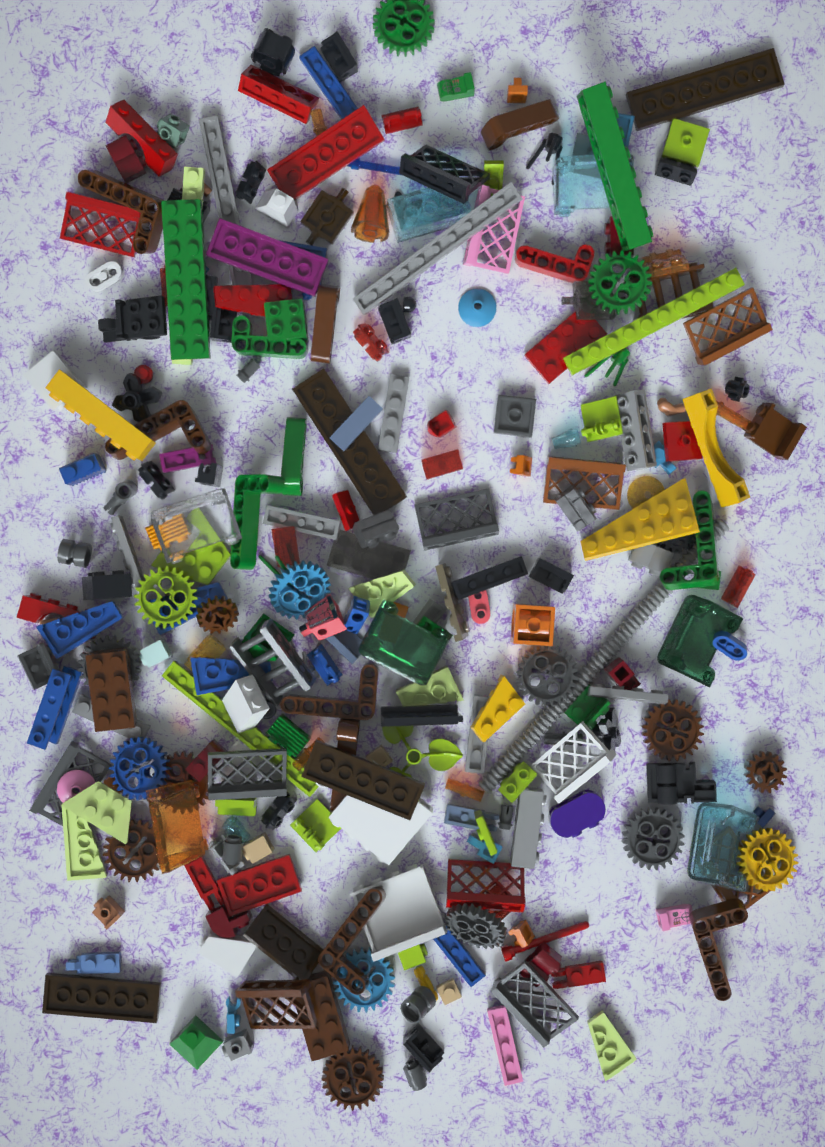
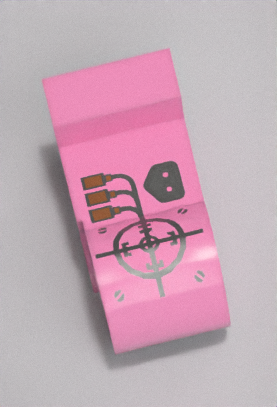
[655,904,693,931]

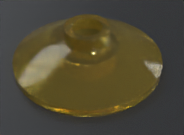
[627,476,665,509]

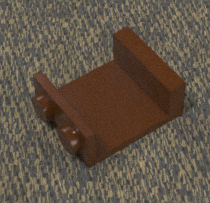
[744,403,807,460]

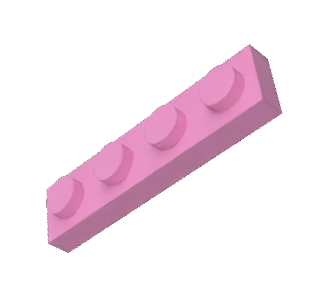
[487,1005,523,1086]

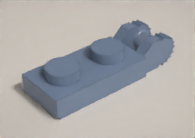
[444,803,500,832]

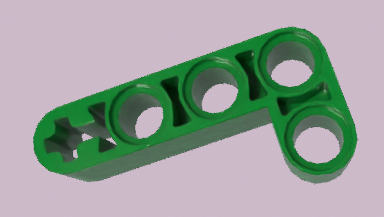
[231,315,308,359]
[281,417,307,496]

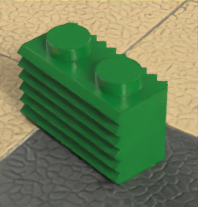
[266,713,311,757]

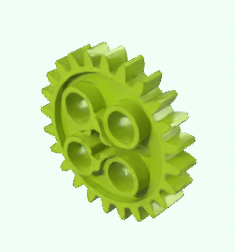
[134,566,198,629]

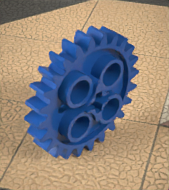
[109,737,171,800]

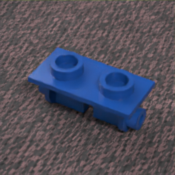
[306,644,342,686]

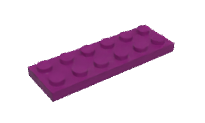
[206,218,329,297]

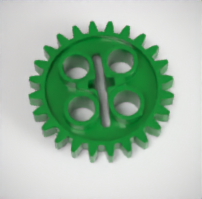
[373,0,435,57]
[588,250,652,315]

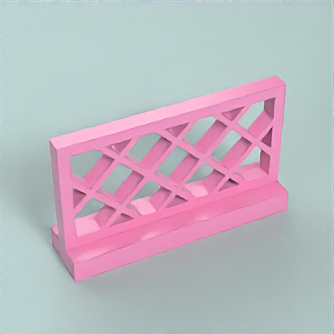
[463,185,525,274]

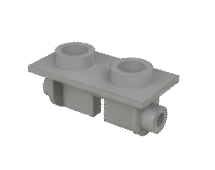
[209,834,245,875]

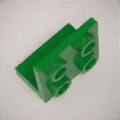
[264,299,308,342]
[564,684,611,730]

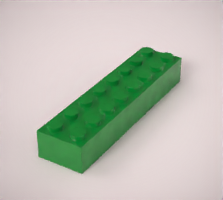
[576,81,653,251]

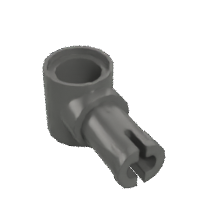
[103,480,137,515]

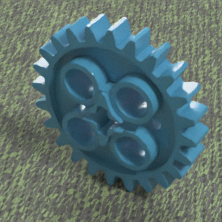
[268,560,331,620]
[333,947,395,1013]

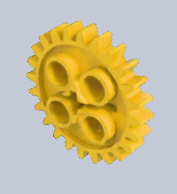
[736,828,799,892]

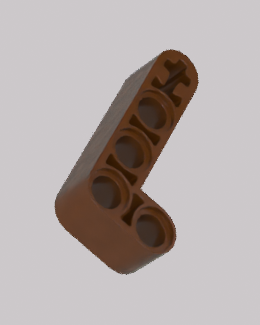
[480,99,559,151]
[311,284,340,364]

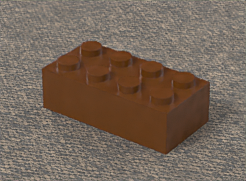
[85,647,137,732]
[293,970,350,1061]

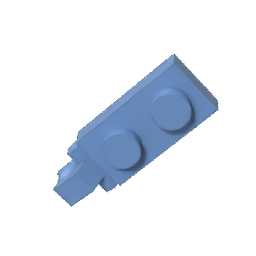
[66,951,121,974]

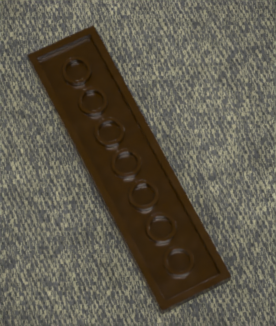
[626,48,785,132]
[292,368,407,515]

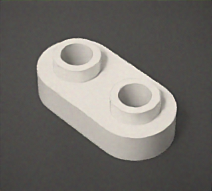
[86,261,123,292]

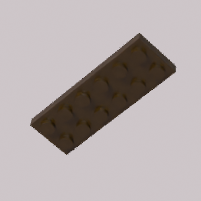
[301,739,425,821]
[42,973,161,1023]

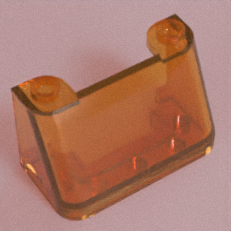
[145,780,208,874]

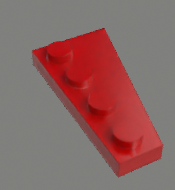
[213,284,292,317]

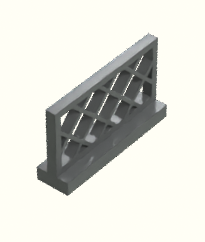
[414,489,499,551]
[29,741,111,826]
[207,748,287,800]
[491,960,579,1048]

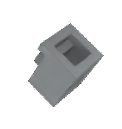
[222,1029,254,1061]

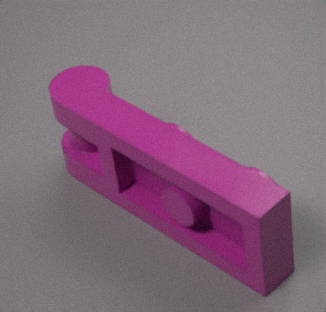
[159,444,216,473]

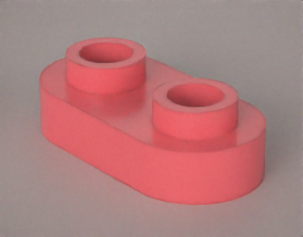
[468,590,490,624]

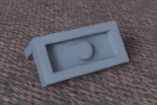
[325,631,368,664]

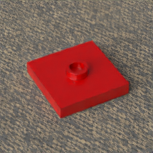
[662,421,703,462]

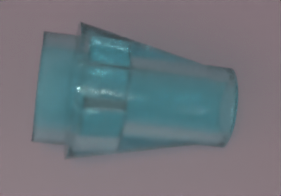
[552,428,581,449]
[222,816,251,843]

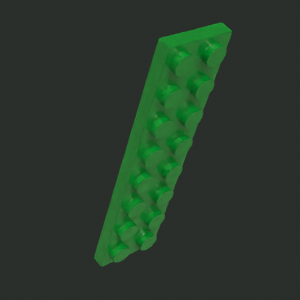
[161,199,211,360]

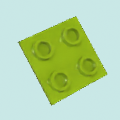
[581,396,623,442]
[290,799,342,852]

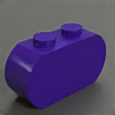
[548,789,606,838]

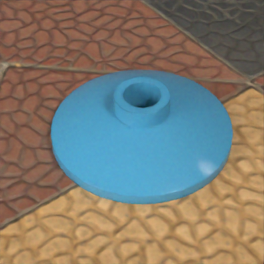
[458,289,496,327]

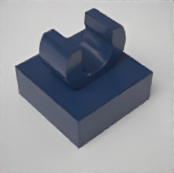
[753,806,776,828]

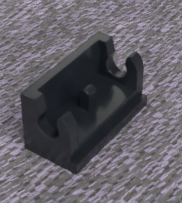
[320,31,358,82]
[378,298,411,345]
[210,300,237,343]
[195,463,223,487]
[528,558,574,594]
[403,1023,444,1073]

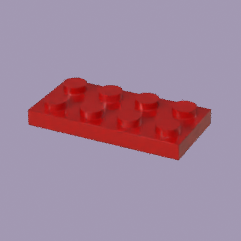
[524,305,607,385]
[217,854,302,917]

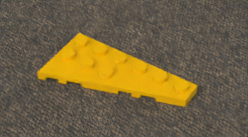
[580,478,700,561]

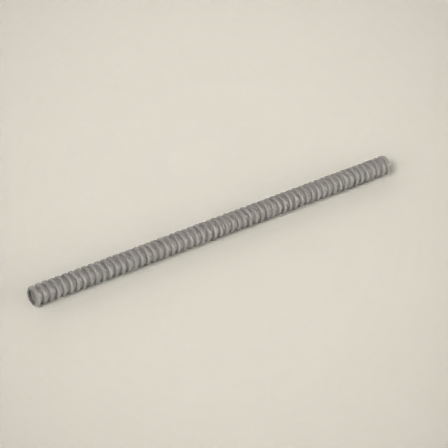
[478,519,729,794]

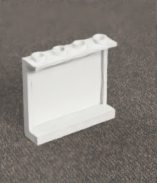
[329,760,433,865]
[349,863,448,962]

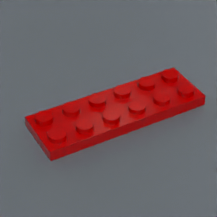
[267,105,385,201]

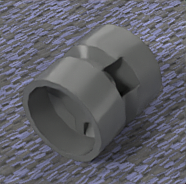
[57,539,92,568]
[400,986,436,1024]

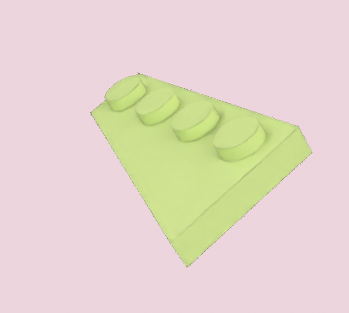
[62,807,107,881]

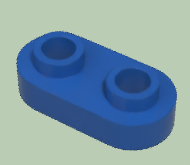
[713,631,747,661]

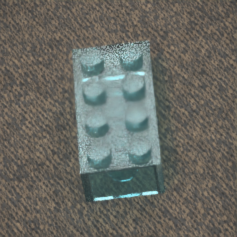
[386,188,471,243]

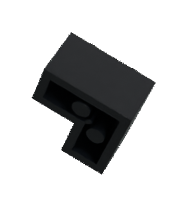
[82,570,132,600]

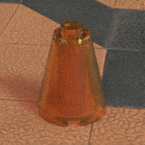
[351,185,390,243]

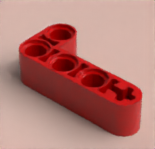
[515,244,595,284]

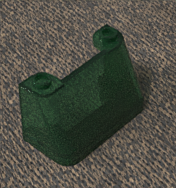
[657,595,743,688]
[358,599,453,685]

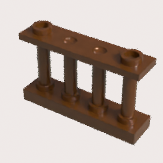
[629,262,713,321]

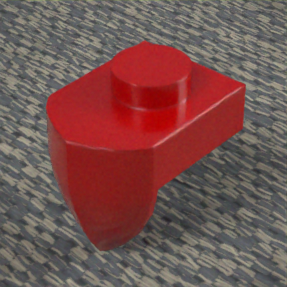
[427,410,457,438]

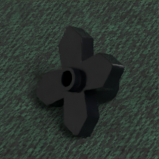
[112,373,162,423]
[591,708,621,751]

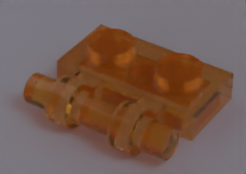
[642,249,689,278]

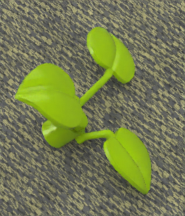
[382,726,463,778]

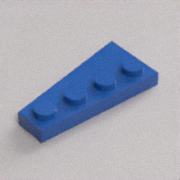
[148,582,228,636]
[36,601,124,659]
[190,656,273,695]

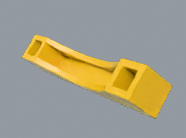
[682,388,750,508]

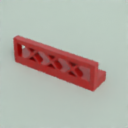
[238,65,319,124]

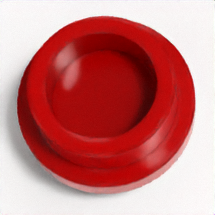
[134,365,153,384]

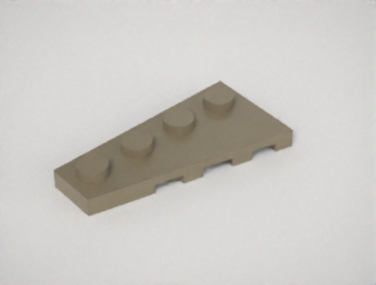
[435,563,470,642]

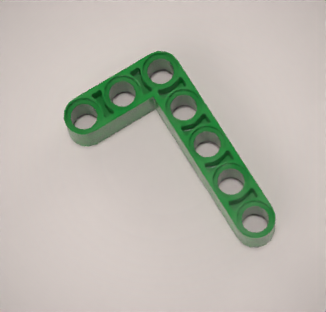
[230,474,285,570]
[660,490,719,590]

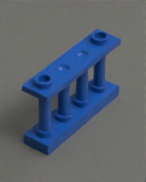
[27,665,83,750]

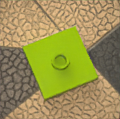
[661,119,710,168]
[474,810,498,856]

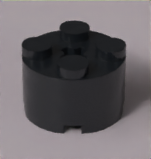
[251,28,295,76]

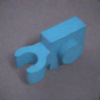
[654,441,676,475]
[466,835,503,864]
[226,996,241,1034]

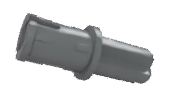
[544,731,583,746]

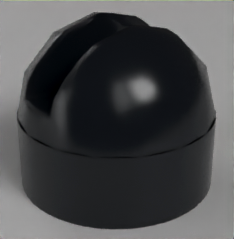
[403,297,417,313]

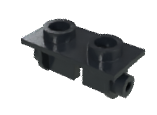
[655,157,697,186]
[235,161,266,204]
[138,461,175,500]
[261,792,298,829]

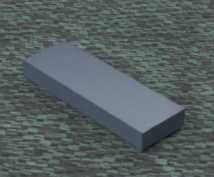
[330,396,383,451]

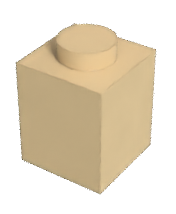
[243,832,275,864]

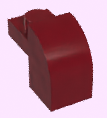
[604,657,641,691]
[185,739,227,782]
[205,904,252,938]

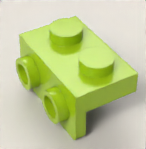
[498,761,537,803]
[215,798,257,816]

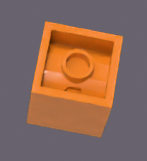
[510,604,555,646]

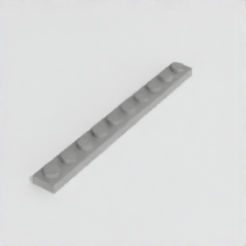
[199,115,253,285]
[353,182,523,315]

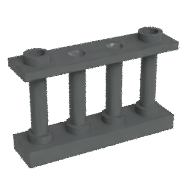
[229,618,316,707]

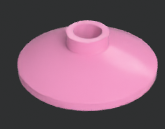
[57,770,96,803]

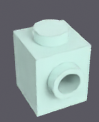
[140,639,173,668]

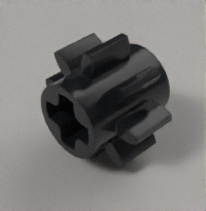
[725,376,750,402]

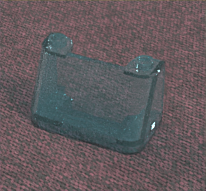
[552,154,634,217]
[687,802,757,892]

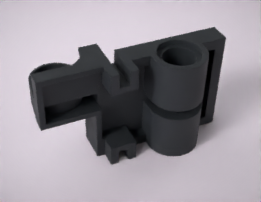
[98,295,167,343]
[646,762,717,805]

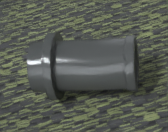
[236,359,260,383]
[498,805,514,830]

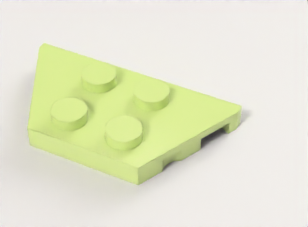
[61,781,132,844]

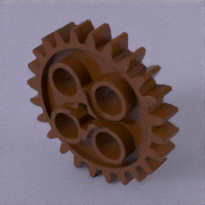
[641,699,704,761]
[152,751,215,814]
[103,818,167,882]
[321,1045,384,1111]

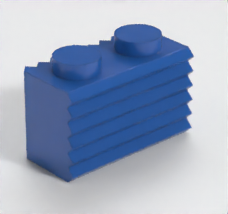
[59,453,106,486]

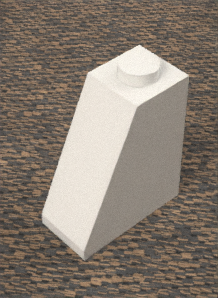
[255,188,298,228]
[198,931,256,977]

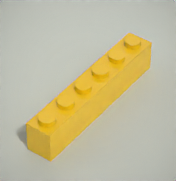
[45,369,156,461]

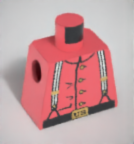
[299,594,347,640]

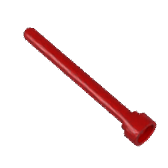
[500,921,589,962]

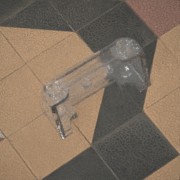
[151,488,242,564]

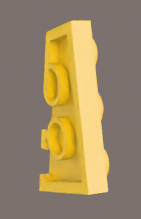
[470,675,525,742]

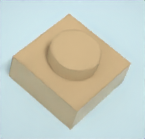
[366,745,393,767]
[436,978,462,1005]

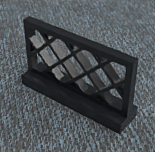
[399,145,490,204]
[380,704,463,727]

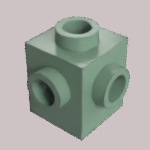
[157,114,190,148]

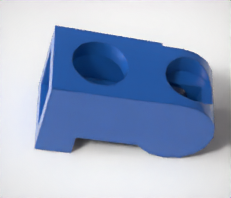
[344,596,370,634]

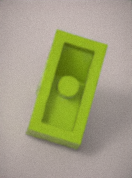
[483,160,504,197]

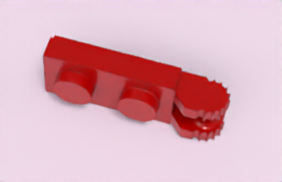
[184,855,225,911]
[551,961,606,989]

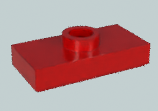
[332,490,360,531]

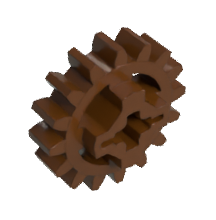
[196,595,239,634]
[744,751,787,793]

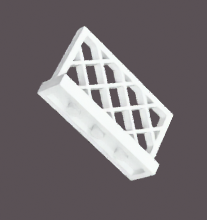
[531,721,617,803]

